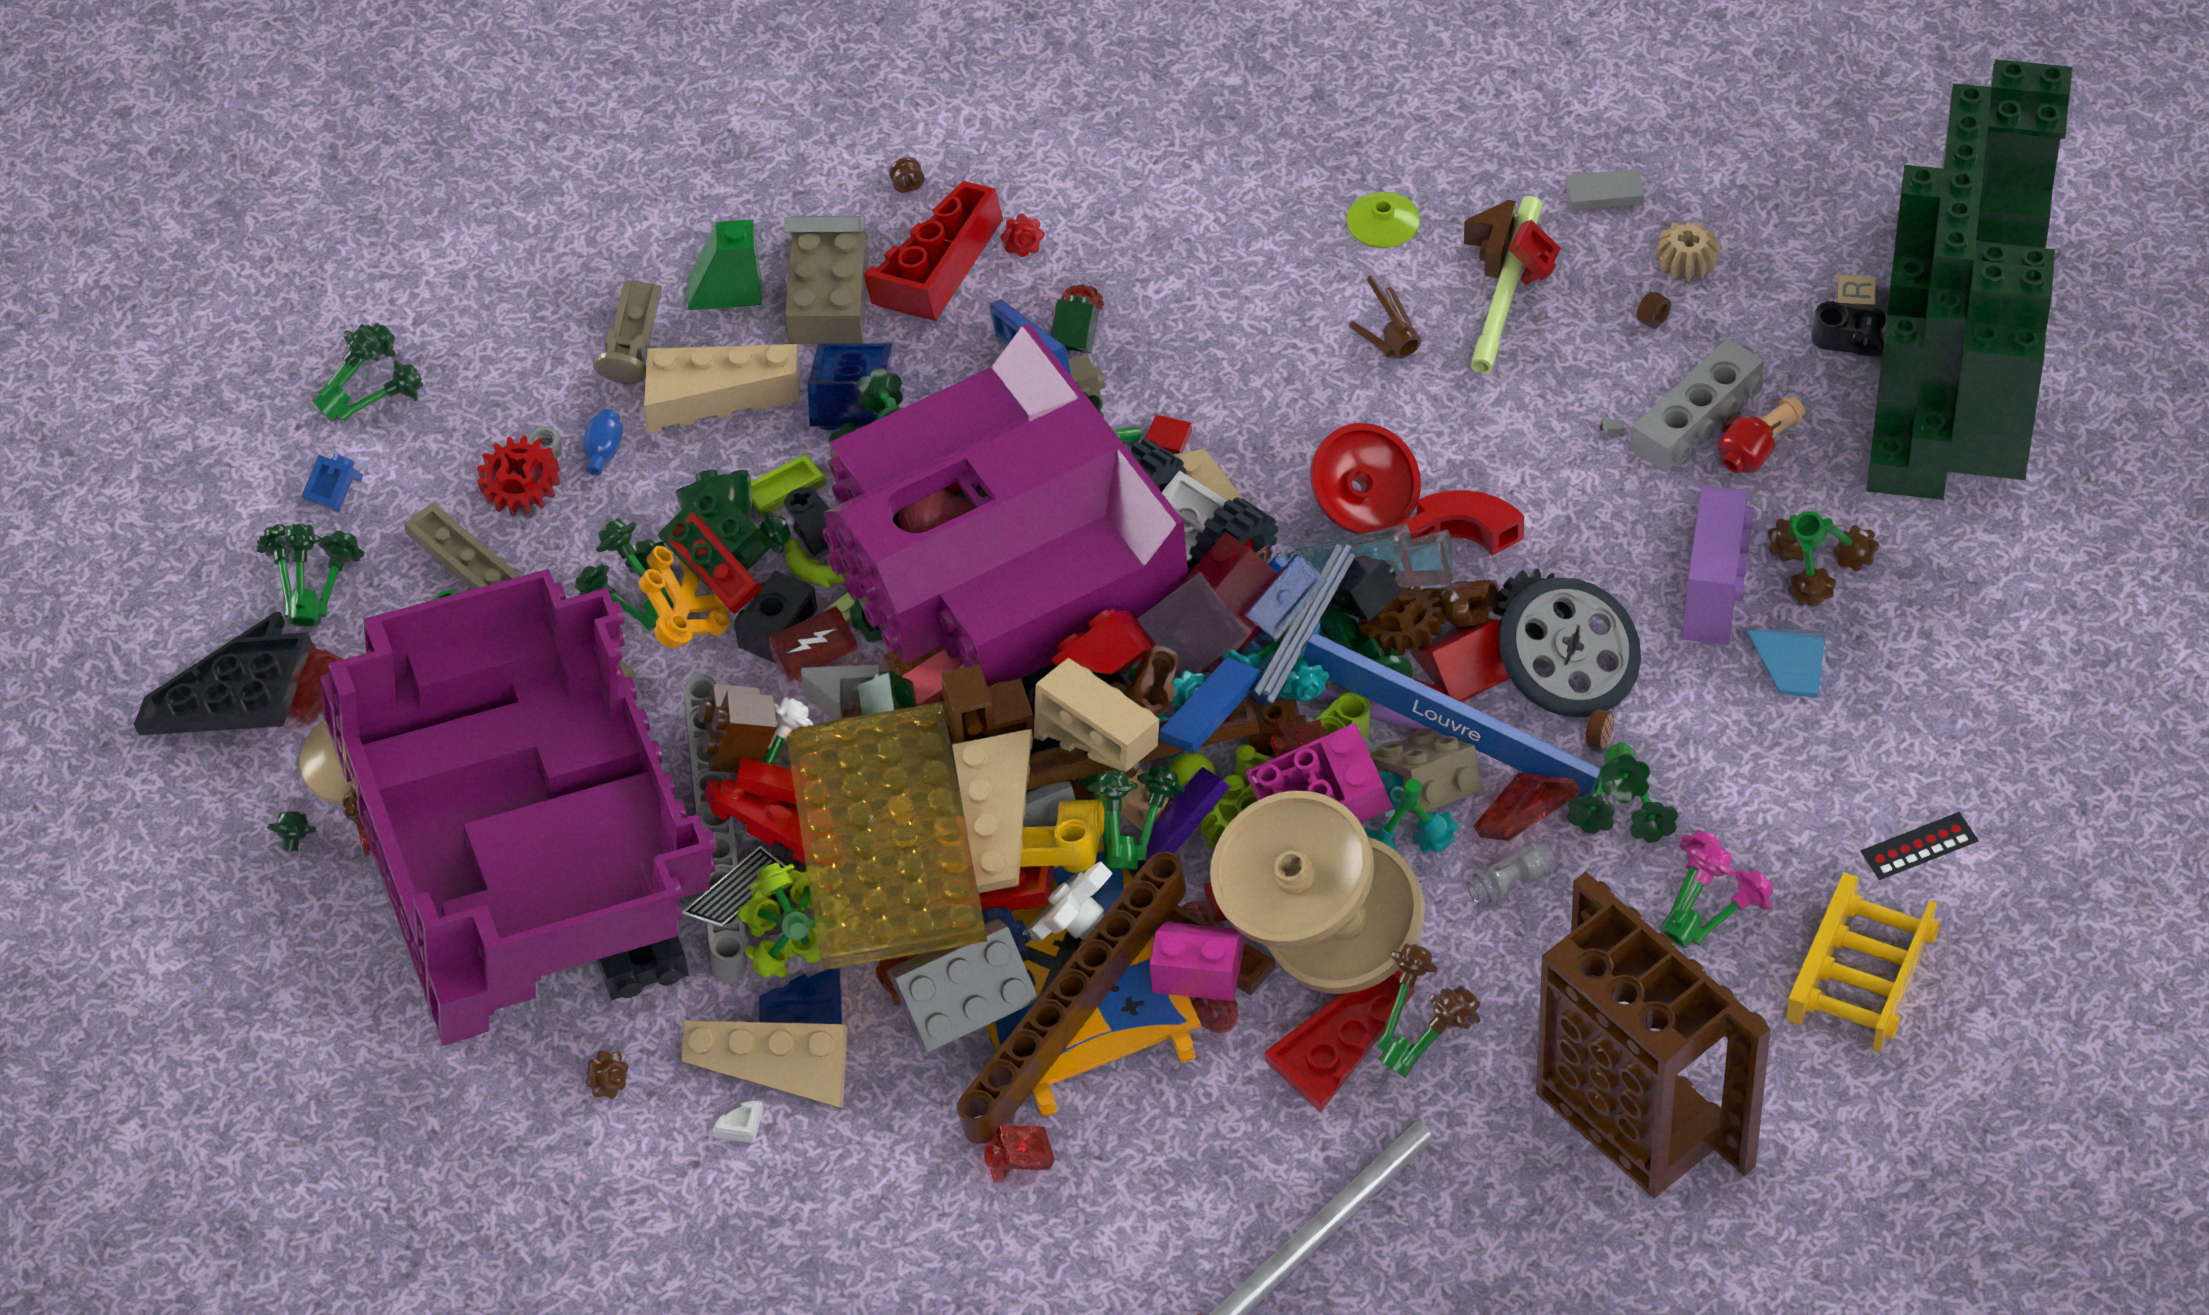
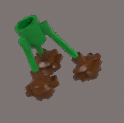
[1768,511,1880,606]
[1376,943,1481,1078]

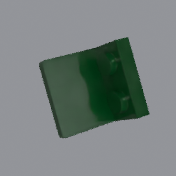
[658,482,774,591]

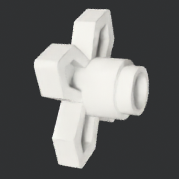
[1024,862,1112,943]

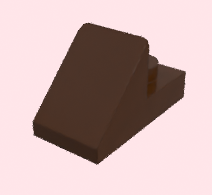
[1464,200,1516,278]

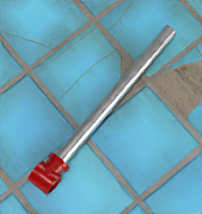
[1197,1121,1433,1315]

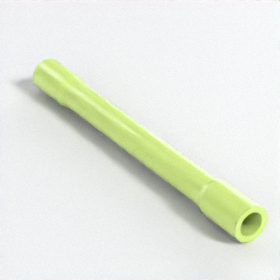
[1470,196,1543,374]

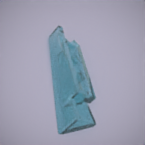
[1268,524,1454,588]

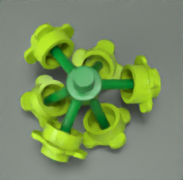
[738,862,858,978]

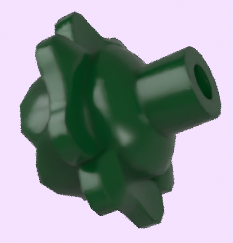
[760,511,791,554]
[267,811,316,851]

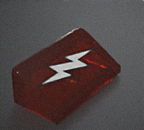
[769,606,858,682]

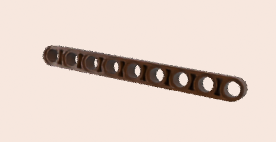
[957,852,1186,1144]

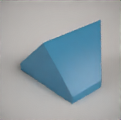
[1746,628,1826,698]

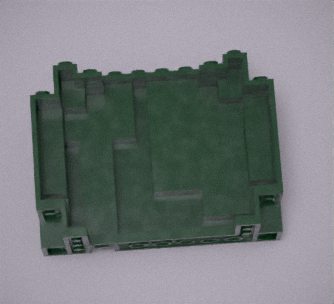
[1866,59,2073,500]

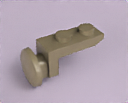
[593,280,662,383]

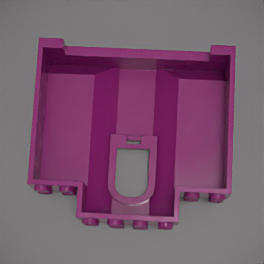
[823,323,1188,687]

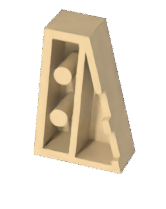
[1034,658,1159,773]

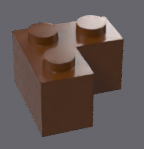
[941,664,1035,744]
[699,684,777,773]

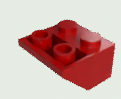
[1051,608,1155,674]

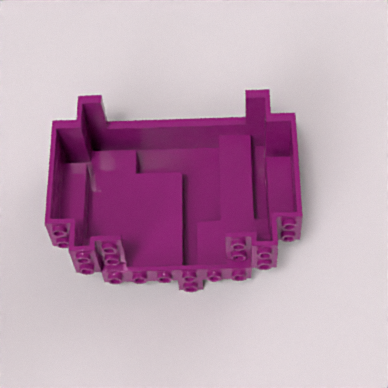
[320,569,716,1046]

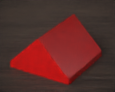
[1411,619,1510,702]

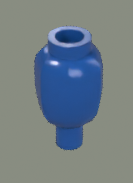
[583,409,623,475]

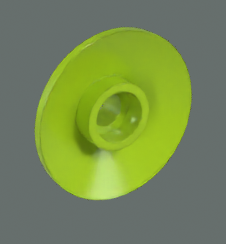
[1347,191,1420,248]

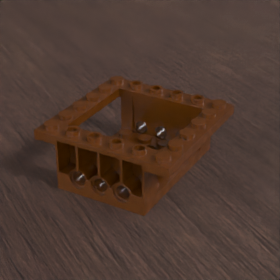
[1536,871,1771,1199]

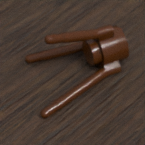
[1349,276,1421,358]

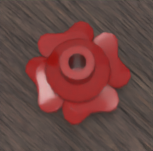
[1000,213,1045,257]

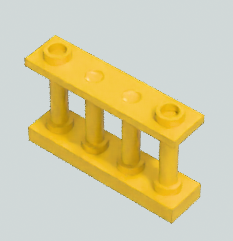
[1786,872,1941,1052]

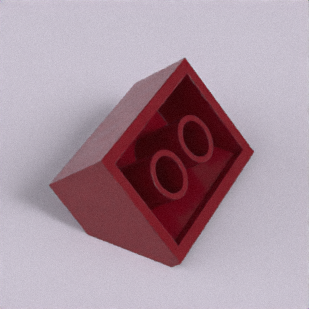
[1149,532,1295,674]

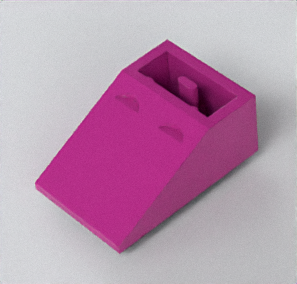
[1245,723,1394,823]

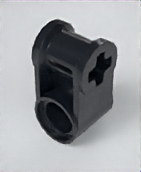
[1811,301,1886,356]
[784,487,831,556]

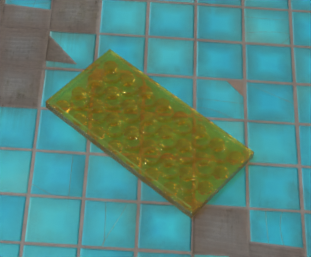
[786,702,987,970]

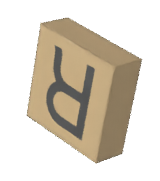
[1837,275,1876,307]

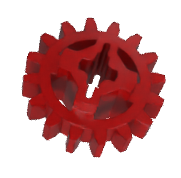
[477,435,561,516]

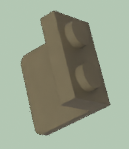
[1370,729,1482,815]

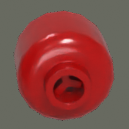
[1718,416,1775,474]

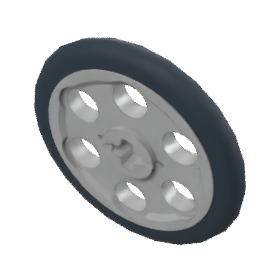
[1499,578,1641,717]

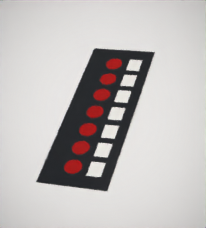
[1860,811,1979,881]

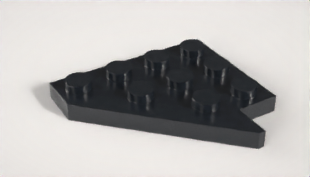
[134,612,313,736]

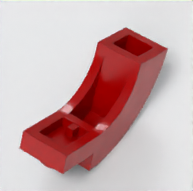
[1394,490,1525,560]

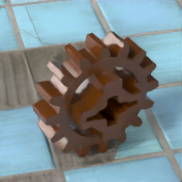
[1358,585,1445,656]

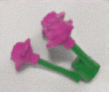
[1660,830,1773,948]

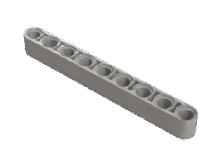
[684,673,746,983]

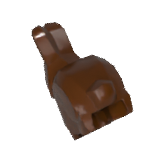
[1422,580,1500,627]
[1128,646,1179,716]

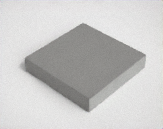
[784,216,865,232]

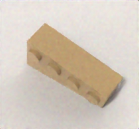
[644,344,801,434]

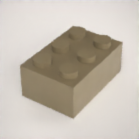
[785,232,869,344]

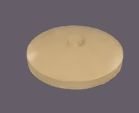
[1210,791,1374,948]
[1268,838,1425,994]

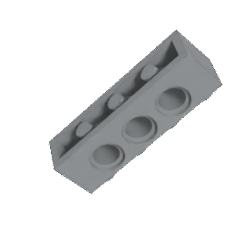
[1631,338,1764,472]

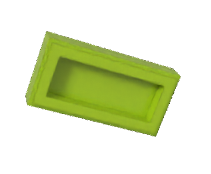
[751,454,826,518]

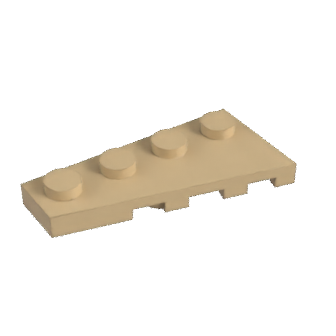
[952,729,1033,893]
[682,1020,848,1109]

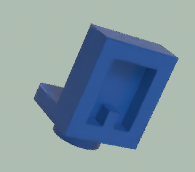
[301,454,363,512]

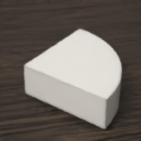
[713,1101,763,1143]

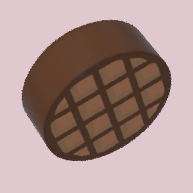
[1586,709,1614,751]

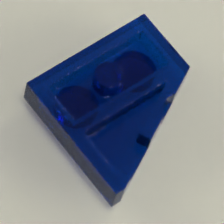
[759,959,843,1024]

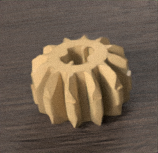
[1656,219,1720,282]

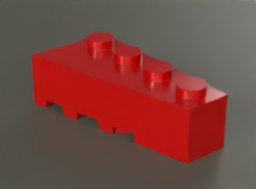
[863,181,1003,321]

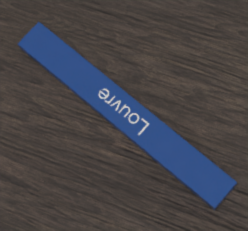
[1303,632,1601,797]

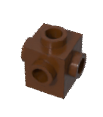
[1247,698,1307,757]

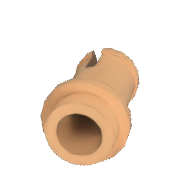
[1760,397,1805,438]

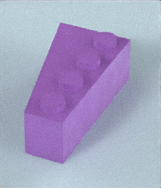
[1682,486,1754,645]

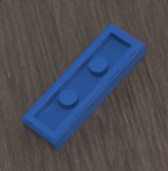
[1159,658,1261,754]

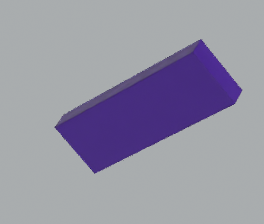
[1136,766,1230,870]

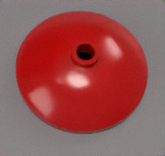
[1310,423,1421,536]

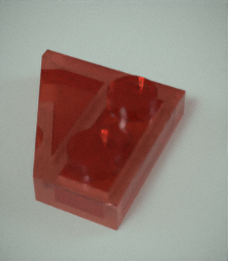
[1473,772,1581,841]

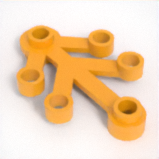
[638,546,731,649]

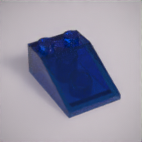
[807,343,893,431]

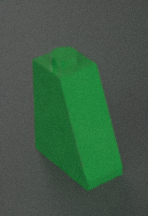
[687,219,762,310]

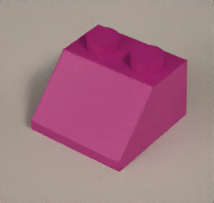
[1149,922,1246,1001]

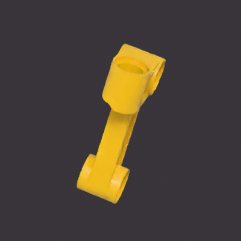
[936,799,1105,876]

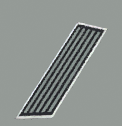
[682,846,786,926]

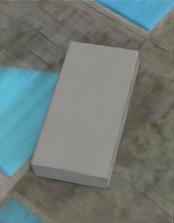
[1566,169,1644,211]

